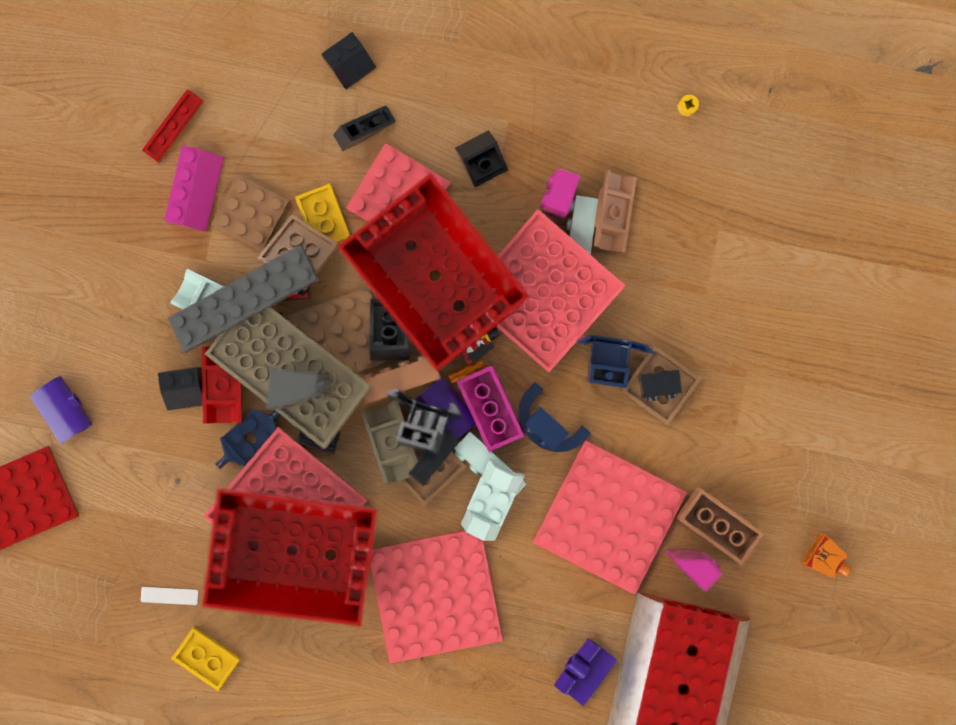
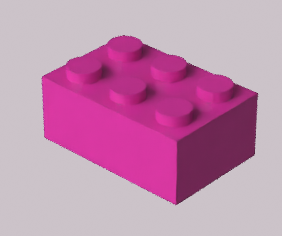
[540,168,580,220]

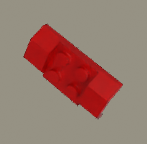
[202,347,243,424]

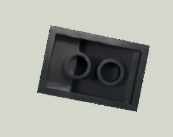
[369,299,409,361]

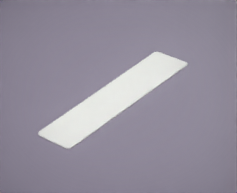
[141,587,198,605]

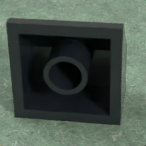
[321,32,376,90]
[455,130,508,187]
[158,367,203,411]

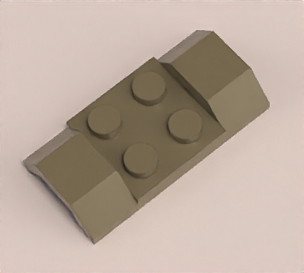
[361,401,418,485]

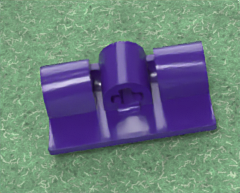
[30,376,93,444]
[414,378,476,439]
[554,638,617,706]

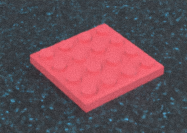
[346,143,451,248]

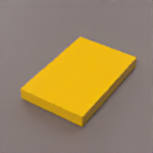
[295,183,351,243]
[171,626,241,691]

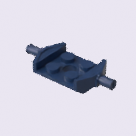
[215,409,281,469]

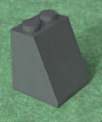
[266,369,330,409]

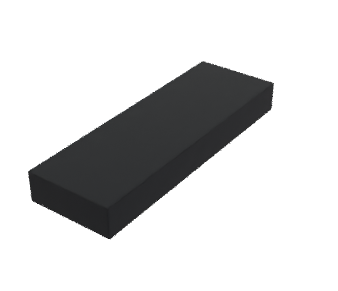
[408,430,460,486]

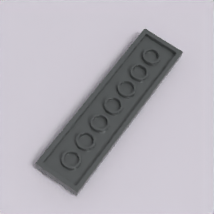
[168,245,319,353]

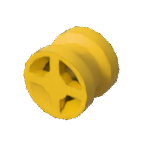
[678,94,699,116]

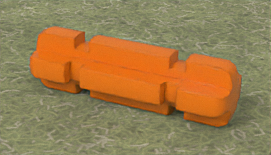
[448,360,485,383]

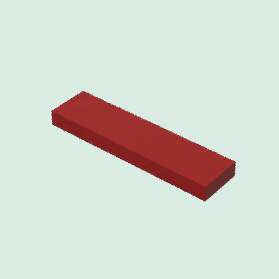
[142,89,204,163]

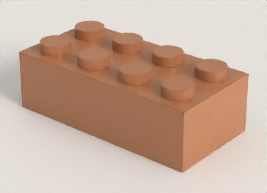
[362,355,441,404]
[675,487,764,565]

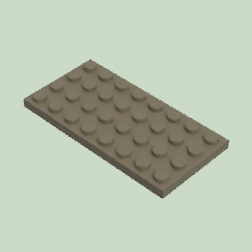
[205,307,372,449]

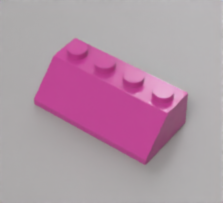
[164,145,224,232]
[457,365,525,452]
[665,549,722,591]

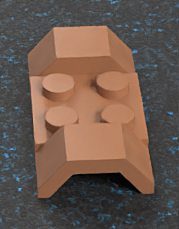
[594,170,637,253]

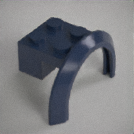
[576,335,655,388]
[519,382,591,452]

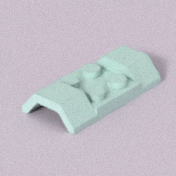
[170,269,224,309]
[461,458,525,541]

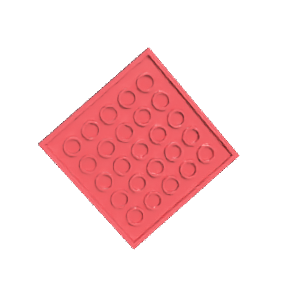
[496,209,626,372]
[203,426,367,555]
[533,440,687,595]
[370,530,503,663]

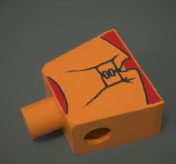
[801,533,851,578]

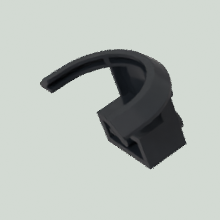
[386,389,463,456]

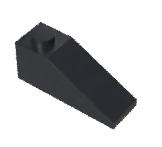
[333,105,396,151]

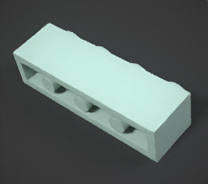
[566,195,598,254]
[455,431,526,495]

